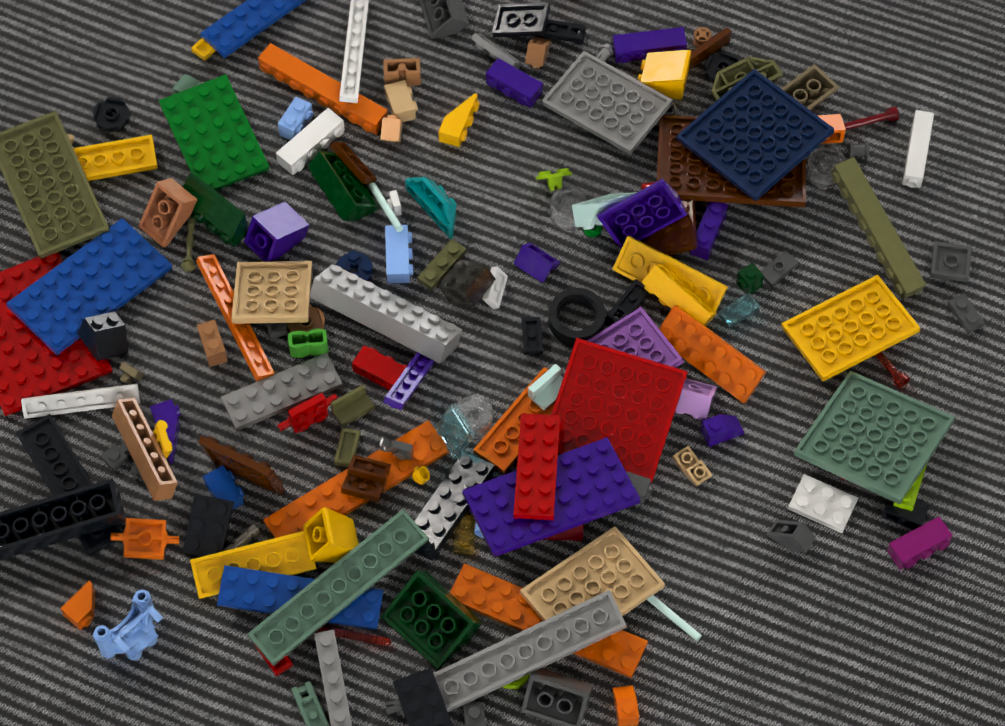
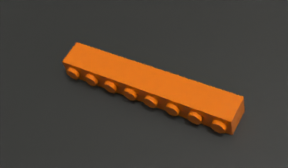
[258,43,388,135]

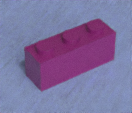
[887,516,953,570]

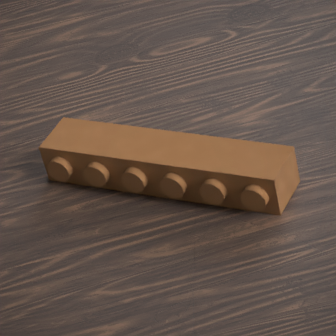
[112,398,178,501]

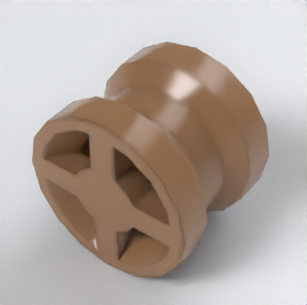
[693,27,712,48]

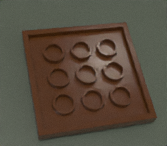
[198,435,285,496]

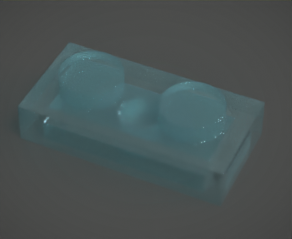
[718,292,760,329]

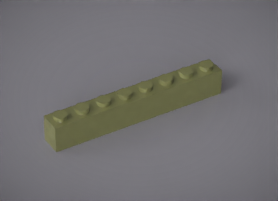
[831,157,926,300]

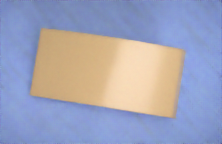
[671,445,713,487]

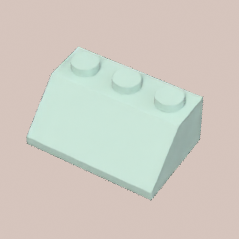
[572,192,637,230]

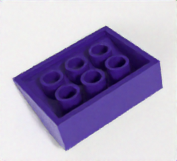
[597,179,687,249]

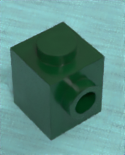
[736,262,764,296]

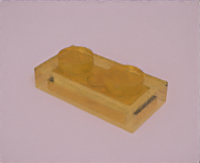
[453,515,476,555]

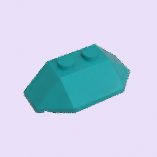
[405,177,457,239]

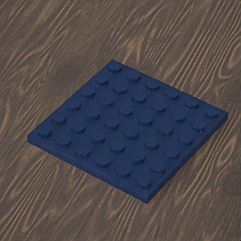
[676,69,834,202]

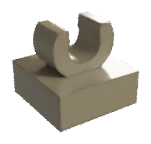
[119,362,145,385]

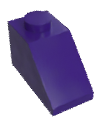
[701,414,744,447]

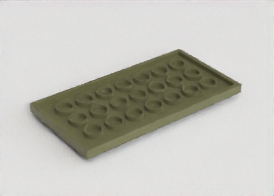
[0,111,110,259]

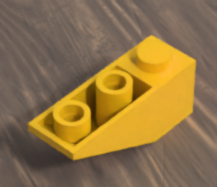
[438,93,480,147]

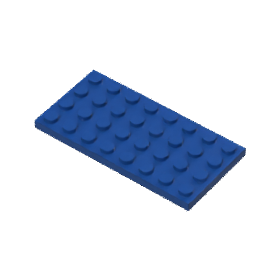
[6,218,172,355]

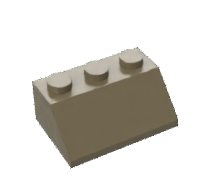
[781,64,840,110]

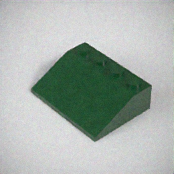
[381,570,483,670]

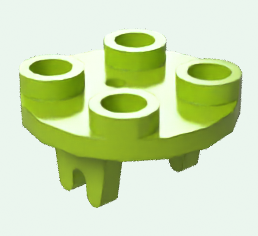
[536,168,572,191]

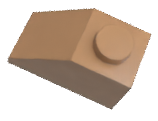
[525,37,551,69]

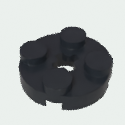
[705,52,739,83]
[93,97,130,132]

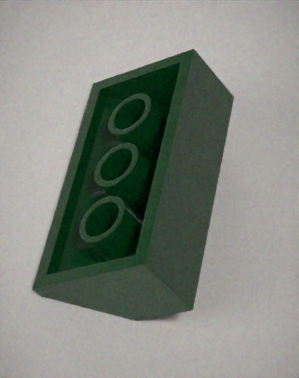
[307,151,380,221]
[183,173,248,247]

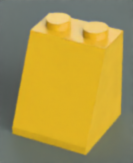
[638,50,691,100]
[303,507,359,563]

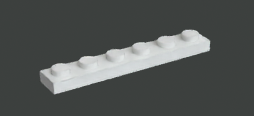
[21,384,140,419]

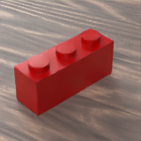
[352,345,408,391]

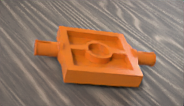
[111,518,179,560]

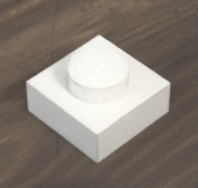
[387,190,402,216]

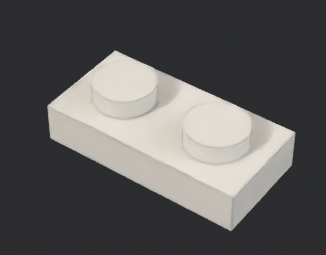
[482,266,508,309]

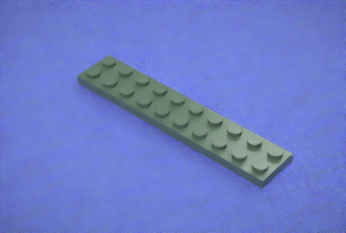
[247,509,429,666]

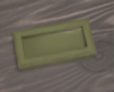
[334,428,361,467]

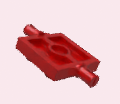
[277,393,338,434]

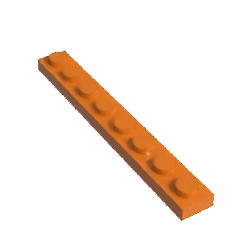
[196,254,275,381]

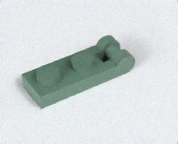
[291,681,329,726]

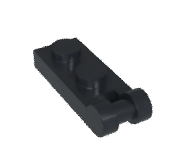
[534,20,586,45]
[605,279,650,323]

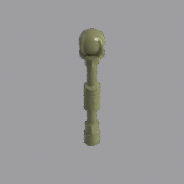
[181,219,195,273]

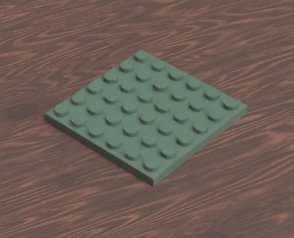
[794,370,955,504]

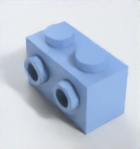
[278,96,314,140]

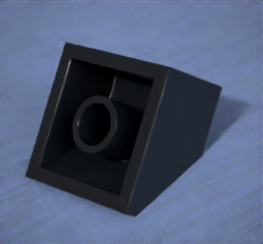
[77,311,129,361]

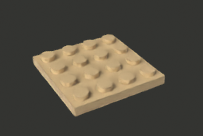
[231,261,313,324]

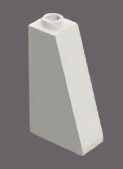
[902,110,934,188]

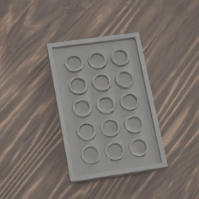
[542,51,673,155]

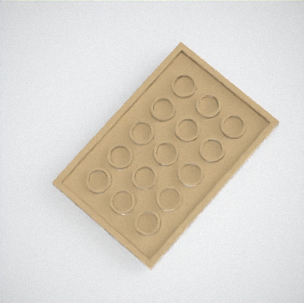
[520,526,665,621]

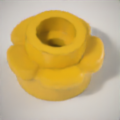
[412,466,430,485]

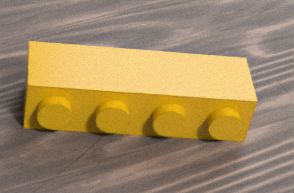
[642,264,717,326]

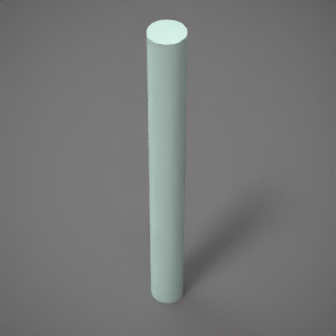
[369,182,403,232]
[647,595,702,641]

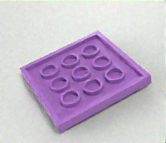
[587,307,683,368]

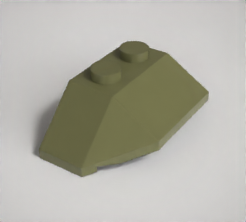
[711,57,783,101]

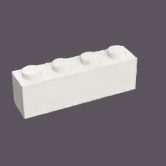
[276,108,345,175]

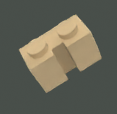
[384,80,418,122]

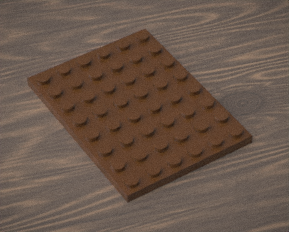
[656,115,806,207]

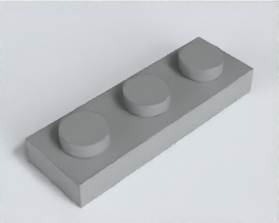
[471,33,522,69]

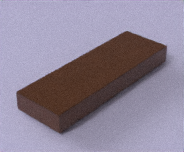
[689,27,732,69]
[330,142,377,184]

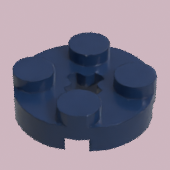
[336,250,373,282]

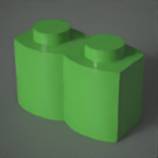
[288,329,329,358]

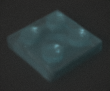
[435,403,476,458]

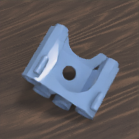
[93,589,163,660]

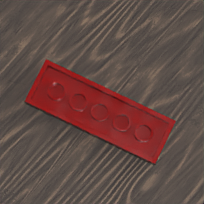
[513,413,560,520]

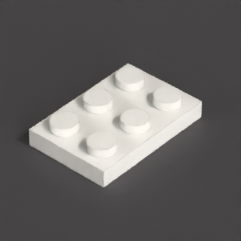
[788,474,858,533]

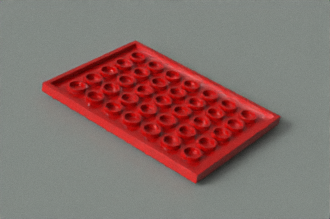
[0,252,113,417]

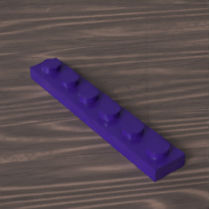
[383,352,436,410]

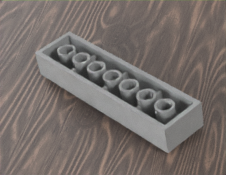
[310,264,463,364]

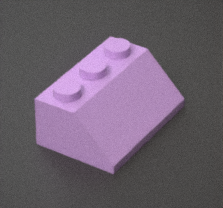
[675,378,717,420]

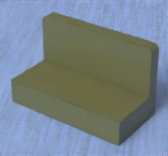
[331,385,375,427]

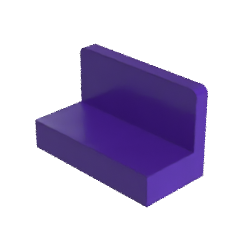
[514,242,560,283]

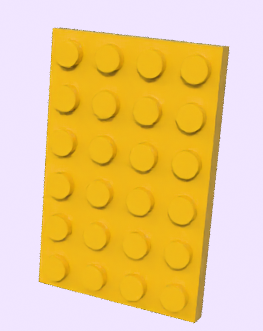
[781,275,920,382]

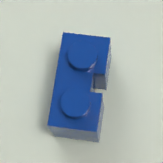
[203,465,245,510]

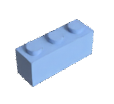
[385,225,413,284]

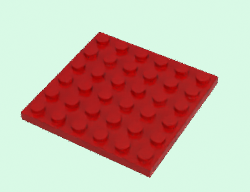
[551,338,688,483]

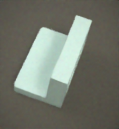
[528,364,563,411]

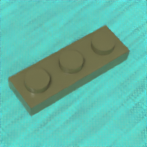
[417,239,467,291]

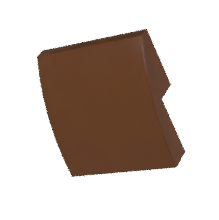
[341,455,391,503]

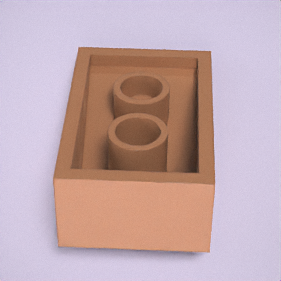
[138,178,197,248]

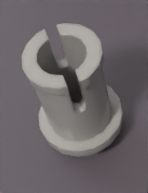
[596,43,614,62]

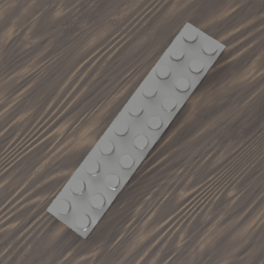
[434,590,627,712]

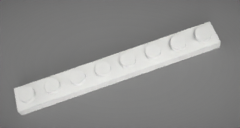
[339,0,369,103]

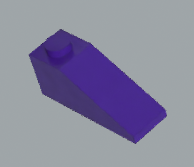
[150,399,181,464]

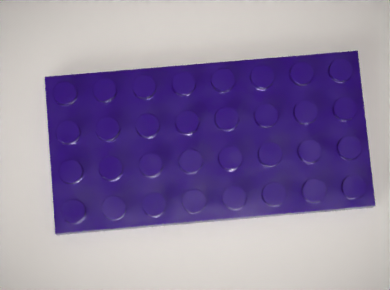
[462,438,640,557]

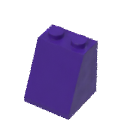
[244,202,309,262]

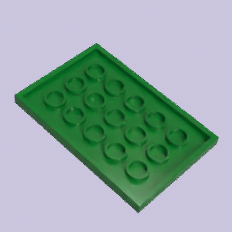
[158,74,270,191]

